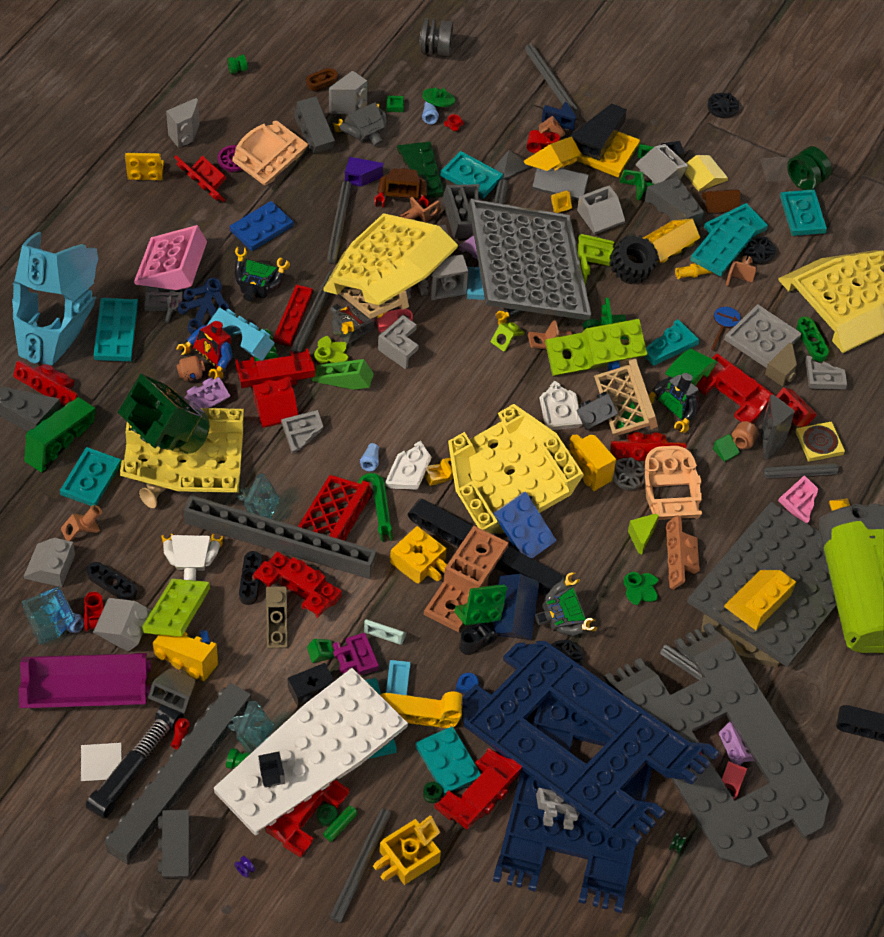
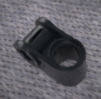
[459,622,498,655]

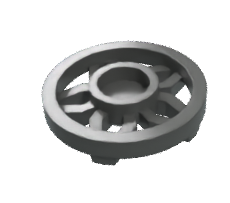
[612,457,645,491]

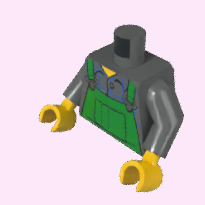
[535,572,597,636]

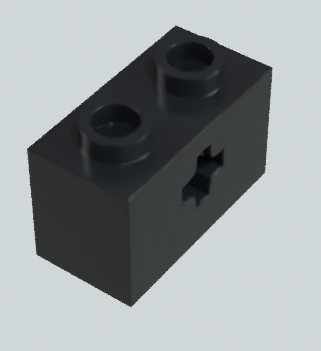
[287,663,335,707]

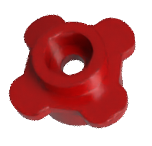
[444,114,464,131]

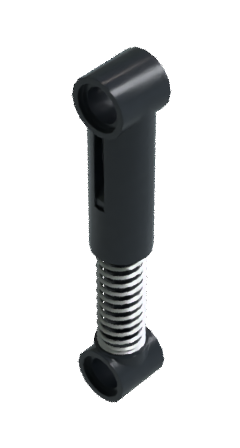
[86,704,184,819]

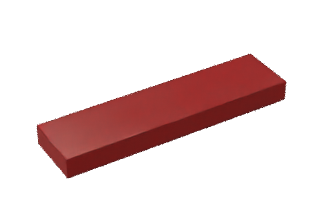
[273,284,313,347]

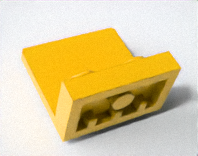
[125,153,164,180]

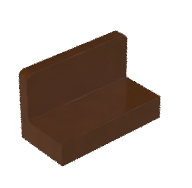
[702,189,741,213]

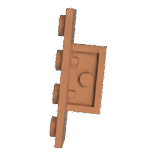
[666,515,700,590]

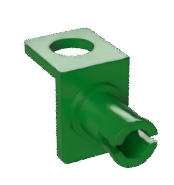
[619,170,654,200]

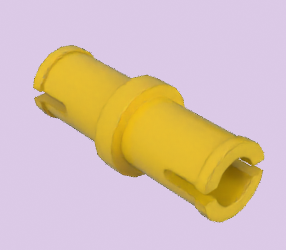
[675,263,712,279]

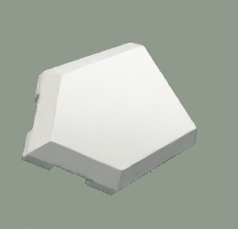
[539,381,583,430]
[385,441,432,489]

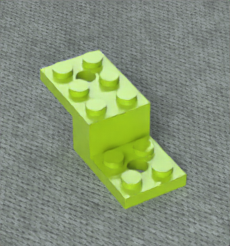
[545,319,647,376]

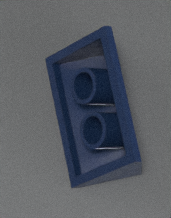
[492,574,539,640]

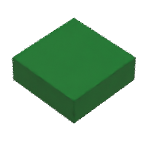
[387,96,404,113]

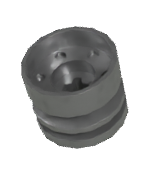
[419,18,453,56]

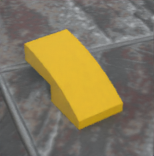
[424,458,454,486]

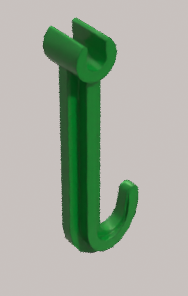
[358,473,393,542]

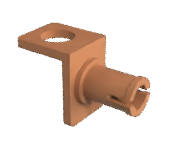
[539,116,566,141]
[400,197,441,223]
[726,256,756,286]
[528,320,572,349]
[61,505,102,541]

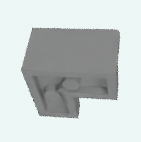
[378,315,419,369]

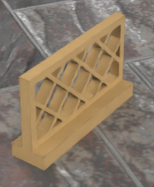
[339,286,409,319]
[594,359,658,437]

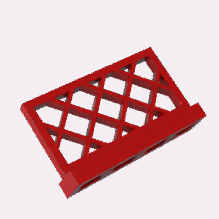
[298,475,372,541]

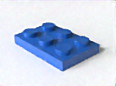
[230,201,293,251]
[493,491,557,558]

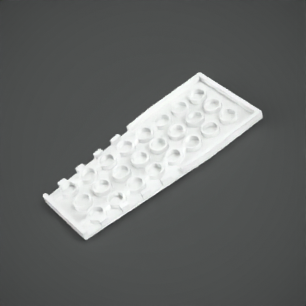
[214,668,408,835]

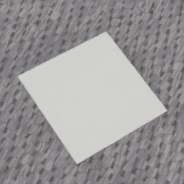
[81,743,121,781]

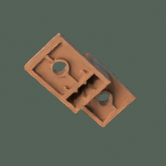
[424,526,509,632]

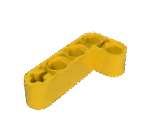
[380,692,462,728]

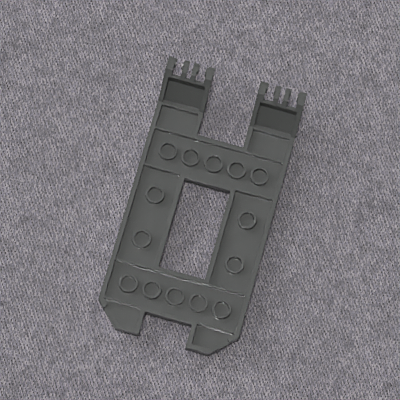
[604,623,829,868]

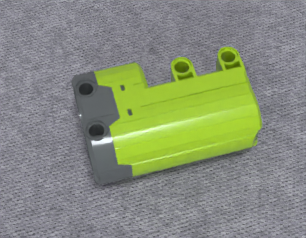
[818,503,884,653]

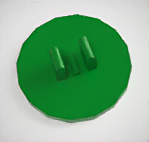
[422,87,455,107]

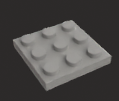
[724,304,801,368]

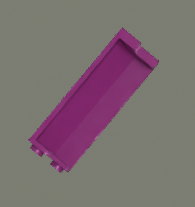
[18,653,151,708]

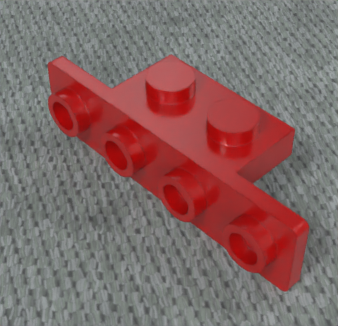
[174,155,227,203]
[13,360,78,407]
[610,432,687,461]

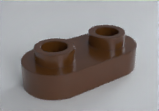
[306,68,337,91]

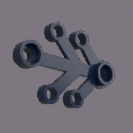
[177,278,230,335]

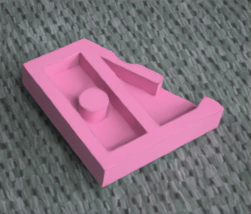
[778,476,818,524]

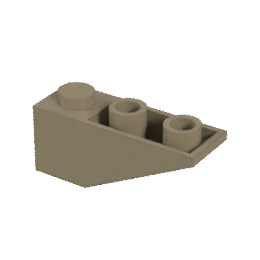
[266,587,287,648]

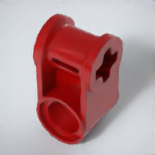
[526,130,560,153]
[84,591,104,632]

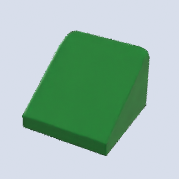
[637,144,654,158]
[713,434,740,462]
[307,639,335,663]

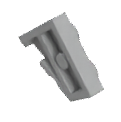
[281,410,323,454]

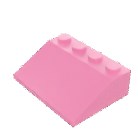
[134,225,207,290]

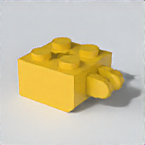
[569,434,616,491]
[390,526,447,583]
[373,819,441,885]

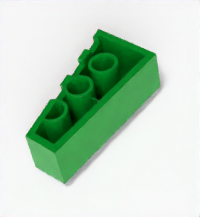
[24,397,96,473]

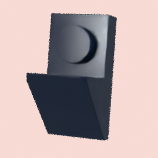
[542,101,576,131]

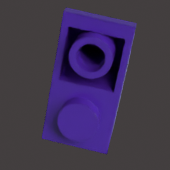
[345,157,384,187]

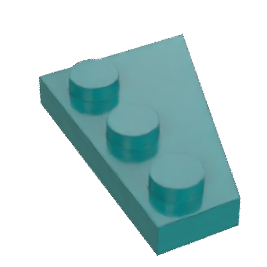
[644,319,699,366]

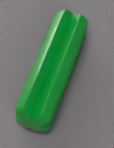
[323,806,357,842]

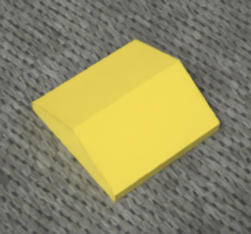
[684,155,728,192]

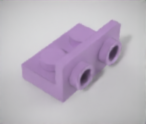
[184,377,230,408]
[719,722,755,765]

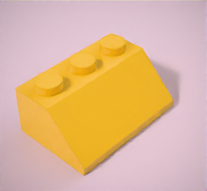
[524,136,582,171]
[643,219,700,263]
[724,570,796,630]

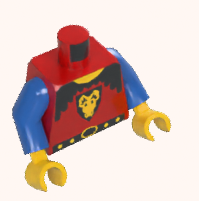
[177,321,233,379]

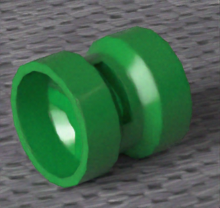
[227,54,248,74]
[226,748,251,770]

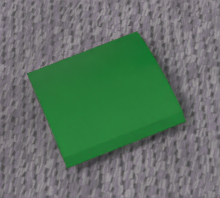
[665,348,717,386]

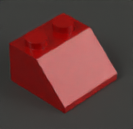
[253,378,298,428]

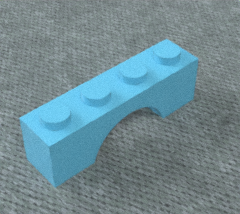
[207,307,275,361]

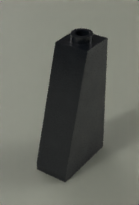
[570,103,627,161]

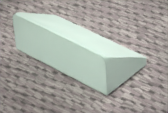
[364,619,406,645]

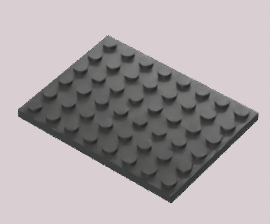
[468,199,591,320]
[687,502,837,667]

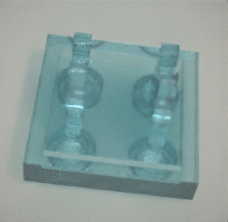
[238,474,280,519]
[228,701,274,753]

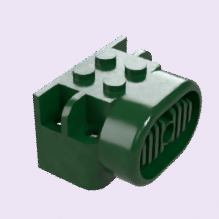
[117,374,210,454]

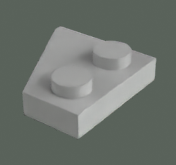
[805,356,847,389]

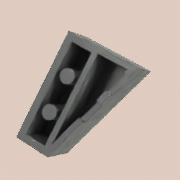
[294,96,335,154]
[645,177,704,228]
[442,184,480,239]
[0,386,61,432]
[158,810,191,879]

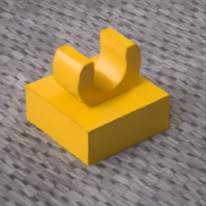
[551,190,572,213]

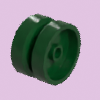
[787,146,832,190]

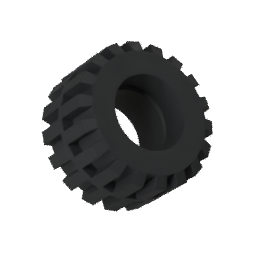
[609,234,658,284]

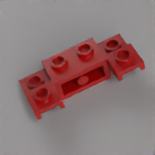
[235,349,315,388]
[696,353,774,424]
[253,551,342,618]
[434,748,522,830]
[265,779,350,858]

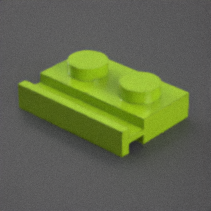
[578,234,614,266]

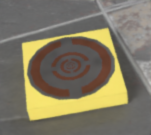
[796,421,845,462]

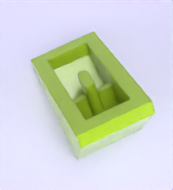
[628,514,659,555]

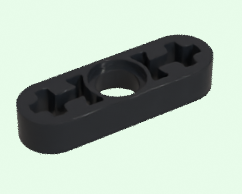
[239,551,262,605]
[87,562,137,601]

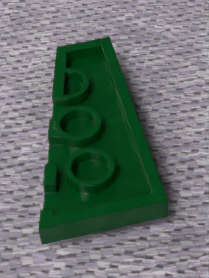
[397,141,443,199]

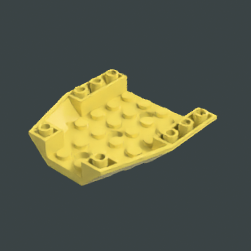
[323,213,458,305]
[778,250,884,353]
[448,404,584,534]
[120,408,244,493]

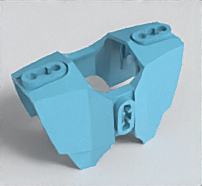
[12,232,98,366]

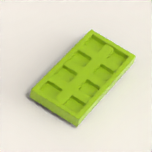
[142,579,210,637]

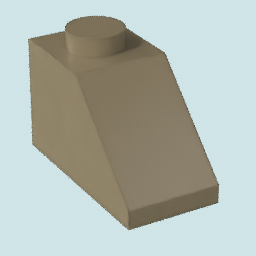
[765,342,797,387]

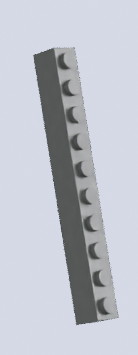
[183,495,377,579]
[105,682,251,865]

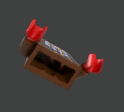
[374,168,429,208]

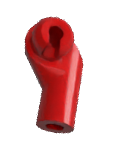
[170,718,190,750]

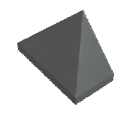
[493,150,531,180]

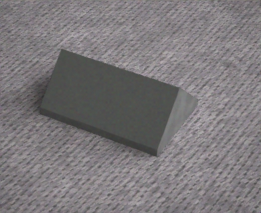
[532,168,591,201]
[761,395,795,459]

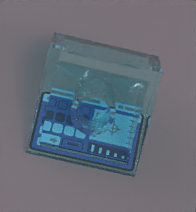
[21,586,75,645]

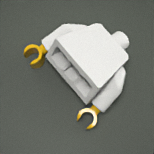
[161,533,223,581]

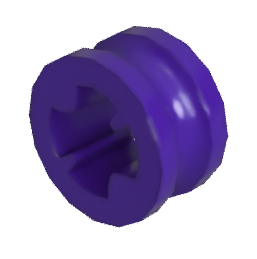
[234,856,255,878]

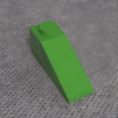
[312,359,374,390]

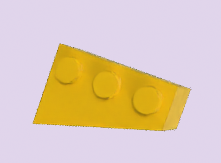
[153,632,218,682]

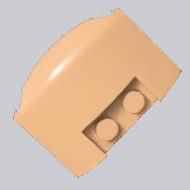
[232,121,309,186]

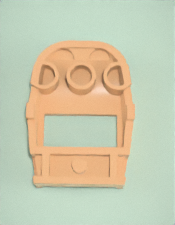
[645,446,702,520]

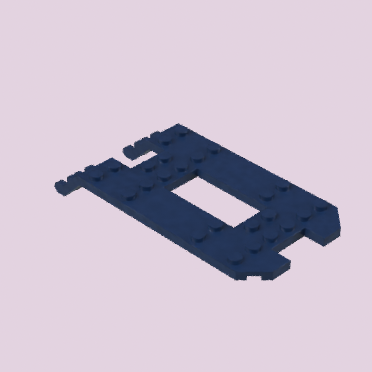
[462,641,719,845]
[493,695,652,913]

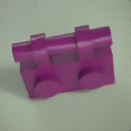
[332,633,379,675]

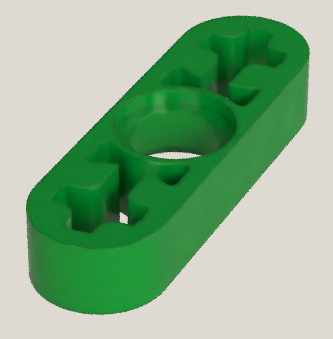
[796,317,829,362]

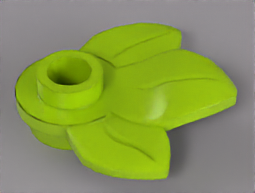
[314,336,349,363]

